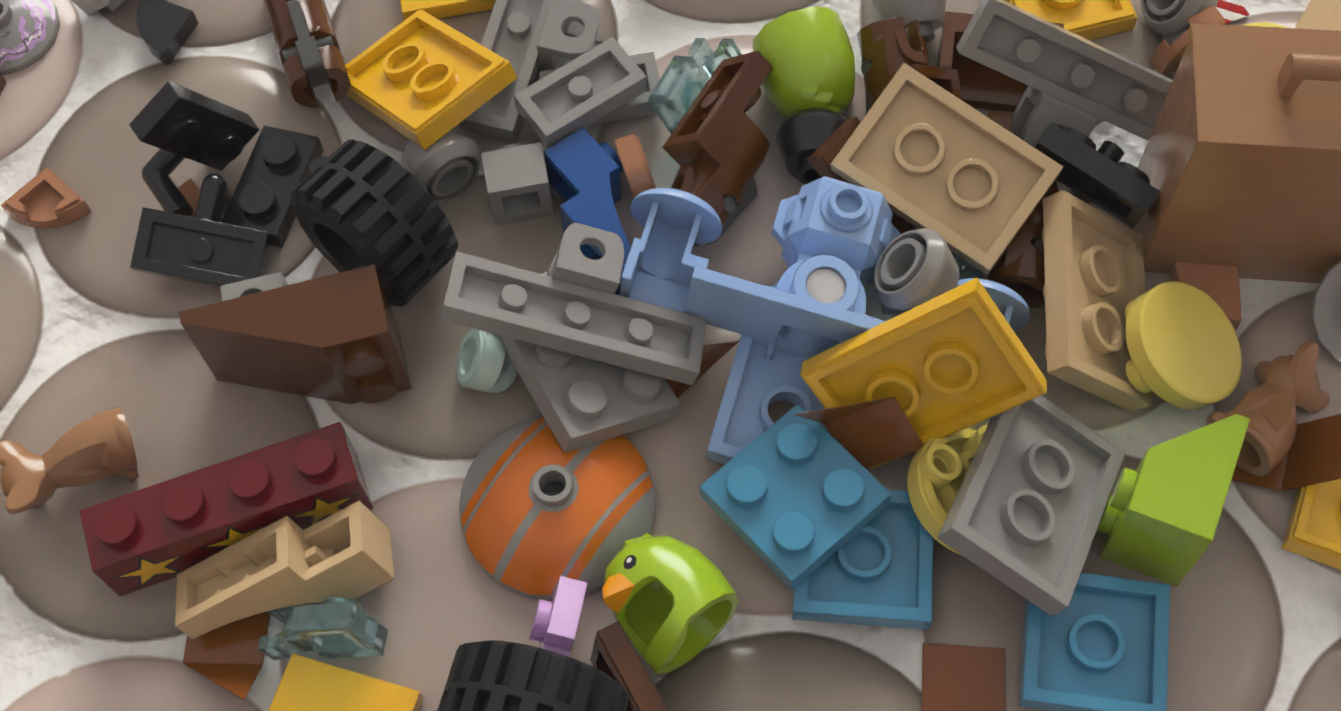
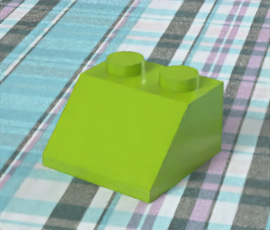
[1097,414,1250,587]

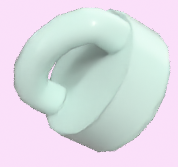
[456,328,518,393]

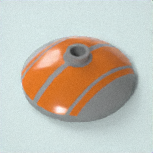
[459,415,656,601]

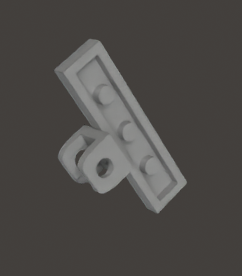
[458,0,603,141]
[956,0,1173,148]
[439,223,707,385]

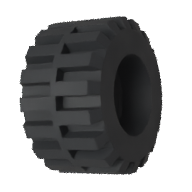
[290,139,458,307]
[437,640,630,711]

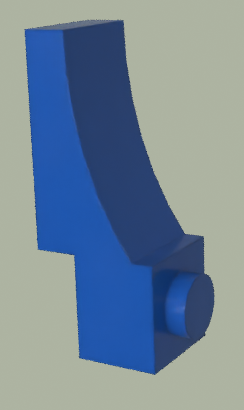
[544,127,632,295]

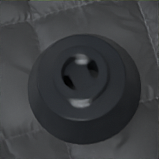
[776,108,847,185]

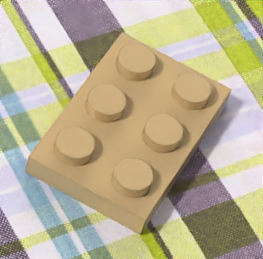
[831,63,1063,275]
[1042,190,1152,412]

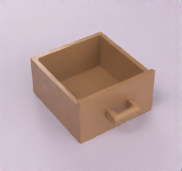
[1137,23,1341,283]

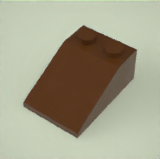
[179,264,412,404]

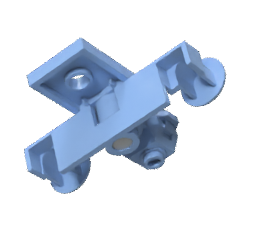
[619,176,1030,464]

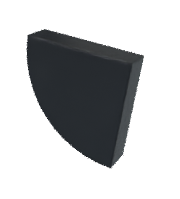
[137,0,198,65]

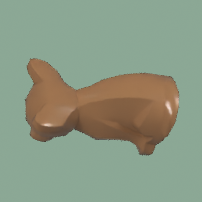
[1207,340,1330,477]
[0,406,139,515]

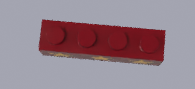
[79,422,373,597]

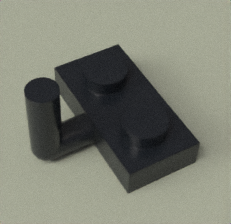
[129,81,260,217]
[1035,122,1160,229]
[221,125,328,248]
[130,174,269,287]

